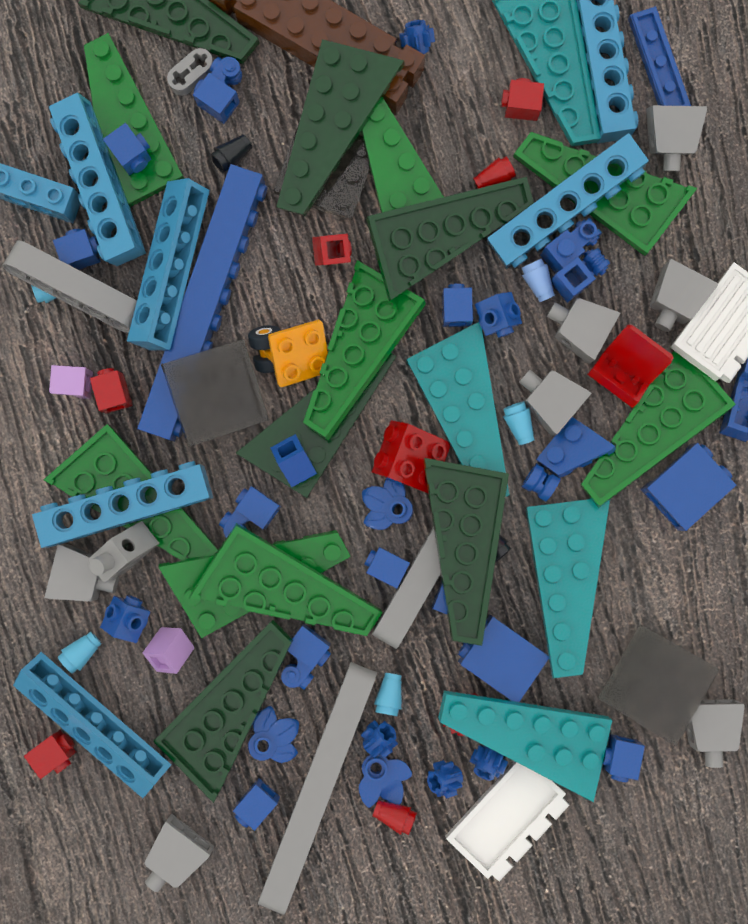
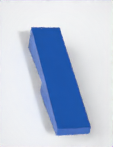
[719,358,748,442]

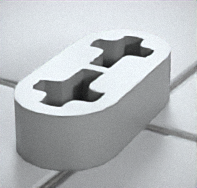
[167,48,213,96]

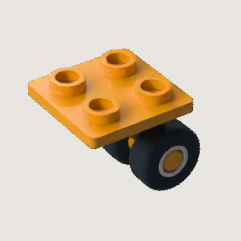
[248,319,328,387]

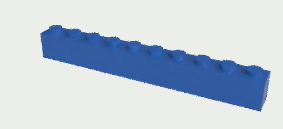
[137,164,267,442]

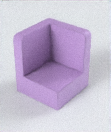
[49,365,93,399]
[143,627,194,674]

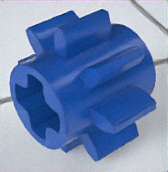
[399,20,435,54]
[361,720,398,758]
[470,745,508,781]
[427,760,463,799]

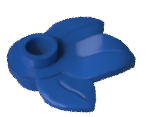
[362,478,413,530]
[248,706,299,763]
[359,754,412,808]

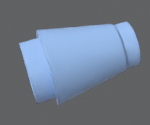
[522,258,555,302]

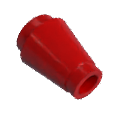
[473,156,516,188]
[372,800,417,835]

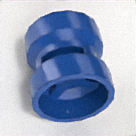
[521,463,561,502]

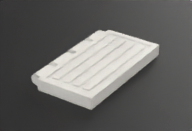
[670,262,748,383]
[445,761,569,882]

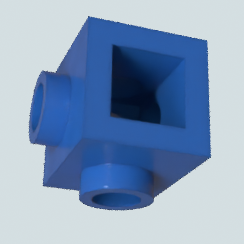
[475,292,523,338]
[100,595,151,643]

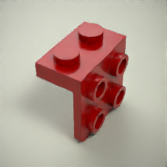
[587,324,674,408]
[372,420,450,494]

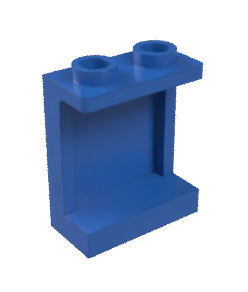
[640,443,736,531]
[458,615,549,702]

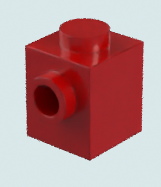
[501,78,544,121]
[312,234,352,266]
[90,368,133,414]
[24,730,76,779]

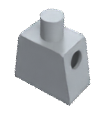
[646,105,707,171]
[650,259,719,332]
[546,298,620,364]
[519,369,592,437]
[88,521,159,583]
[44,544,119,601]
[681,699,744,768]
[144,814,214,892]

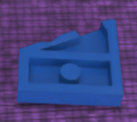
[536,417,616,478]

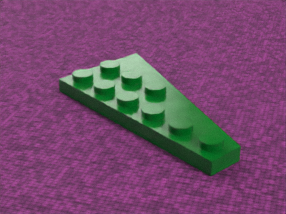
[84,33,184,208]
[361,97,444,213]
[513,132,697,256]
[303,260,426,440]
[581,351,736,508]
[43,424,219,561]
[189,523,382,636]
[158,530,351,638]

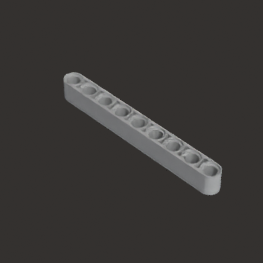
[257,662,377,915]

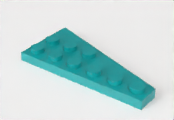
[492,0,601,147]
[406,322,510,497]
[526,499,610,679]
[438,691,612,802]

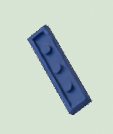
[628,6,691,106]

